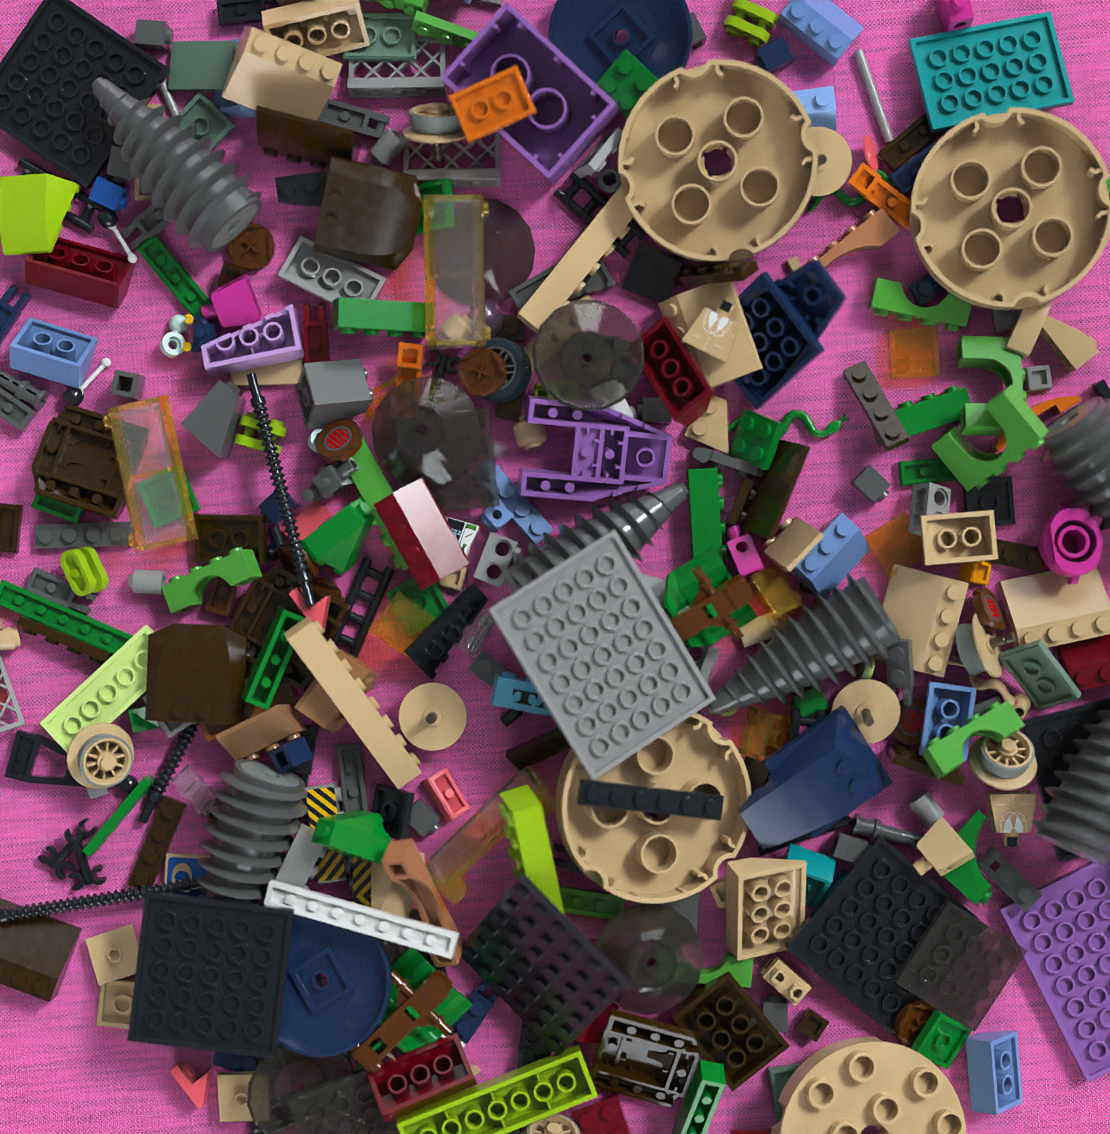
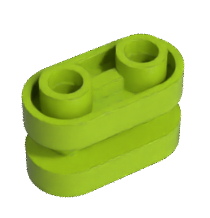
[723,0,779,48]
[233,412,287,454]
[60,546,109,596]

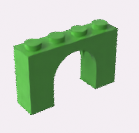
[956,336,1027,436]
[931,385,1049,492]

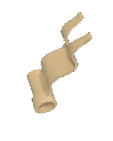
[948,653,1031,719]

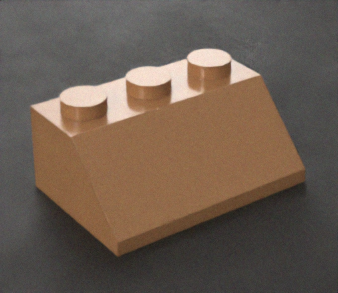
[294,649,379,733]
[215,704,307,761]

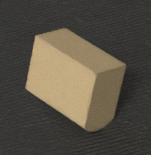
[786,256,802,272]

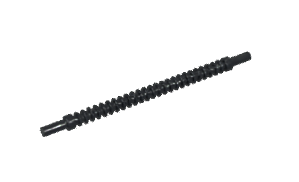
[247,373,316,608]
[138,723,200,824]
[0,878,205,923]

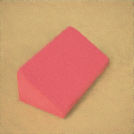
[282,500,333,546]
[422,767,471,822]

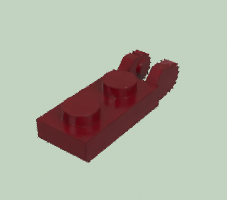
[302,302,330,363]

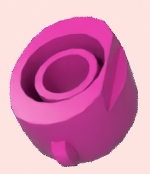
[1038,502,1102,585]

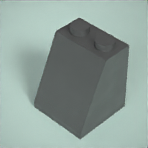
[295,359,373,430]
[181,380,246,459]

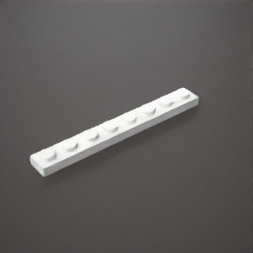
[264,879,459,959]

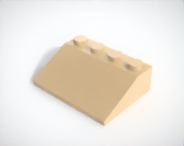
[221,26,342,121]
[658,282,763,389]
[873,564,969,678]
[999,566,1110,648]
[726,858,807,961]

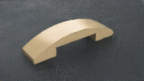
[1005,300,1052,357]

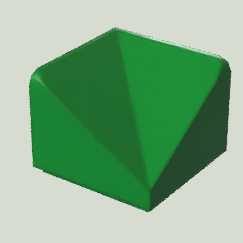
[128,706,160,733]

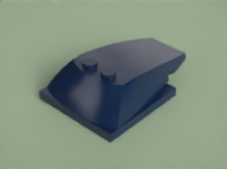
[734,260,847,410]
[737,705,893,849]

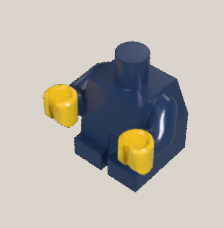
[182,314,220,352]

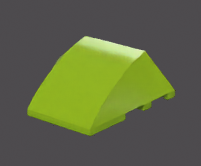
[0,173,81,256]

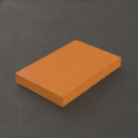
[448,65,537,143]

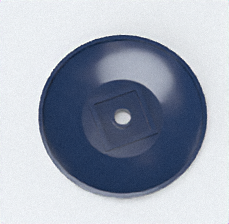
[548,0,693,84]
[279,914,392,1057]

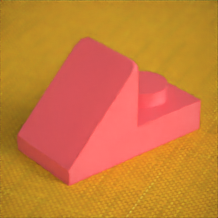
[289,587,331,630]
[170,1060,212,1109]

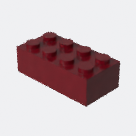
[571,1093,632,1134]

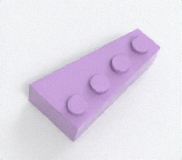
[201,304,304,377]

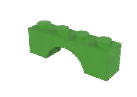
[868,278,972,332]
[161,547,263,614]
[922,700,1025,779]
[653,946,753,990]

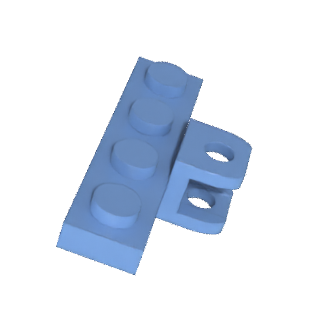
[471,457,554,545]

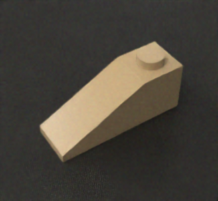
[1040,315,1099,372]

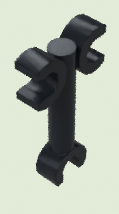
[420,348,461,414]
[38,818,98,880]
[64,825,107,890]

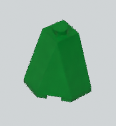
[300,498,375,575]
[311,810,391,865]

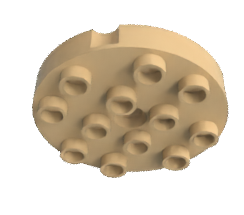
[618,59,818,263]
[909,107,1110,310]
[555,713,752,903]
[771,1037,966,1134]

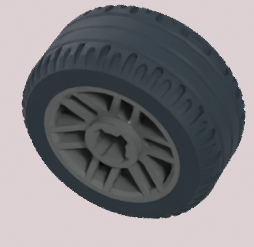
[473,337,532,403]

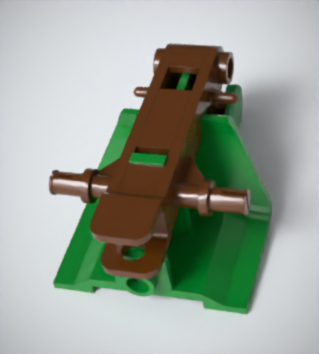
[664,546,757,649]
[345,947,473,1073]

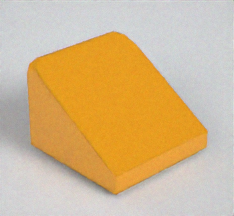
[958,561,992,586]

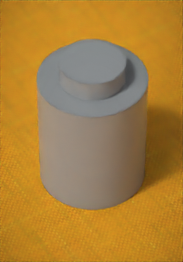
[370,127,407,166]
[128,569,167,595]
[908,789,945,827]

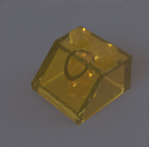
[749,566,803,625]
[369,591,436,659]
[738,706,800,761]

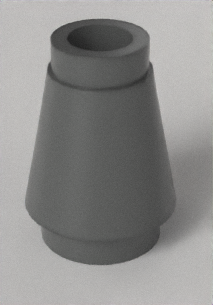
[598,168,621,195]

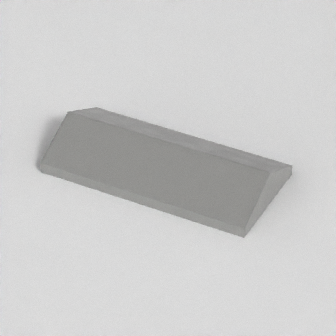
[278,235,386,304]

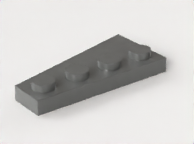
[509,258,616,311]

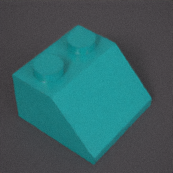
[782,843,836,908]

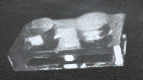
[454,607,495,658]

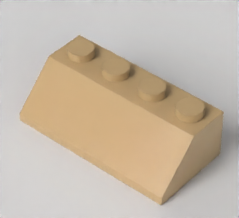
[261,0,370,57]

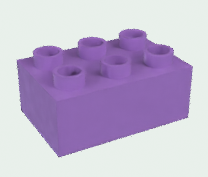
[440,1,621,184]

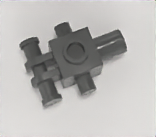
[302,458,359,502]

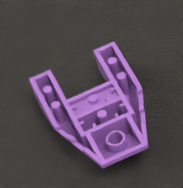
[517,395,672,502]

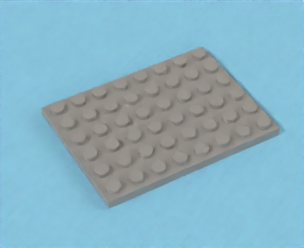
[487,529,716,781]

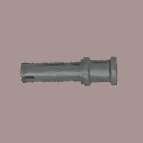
[0,370,49,411]
[850,813,924,848]

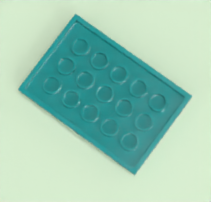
[908,11,1075,133]

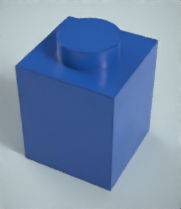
[88,176,131,211]

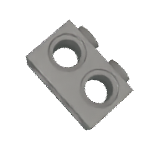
[908,482,951,536]
[473,532,521,587]

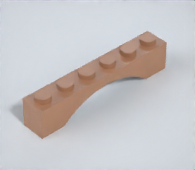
[806,208,900,268]
[382,839,464,967]

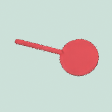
[863,135,879,172]

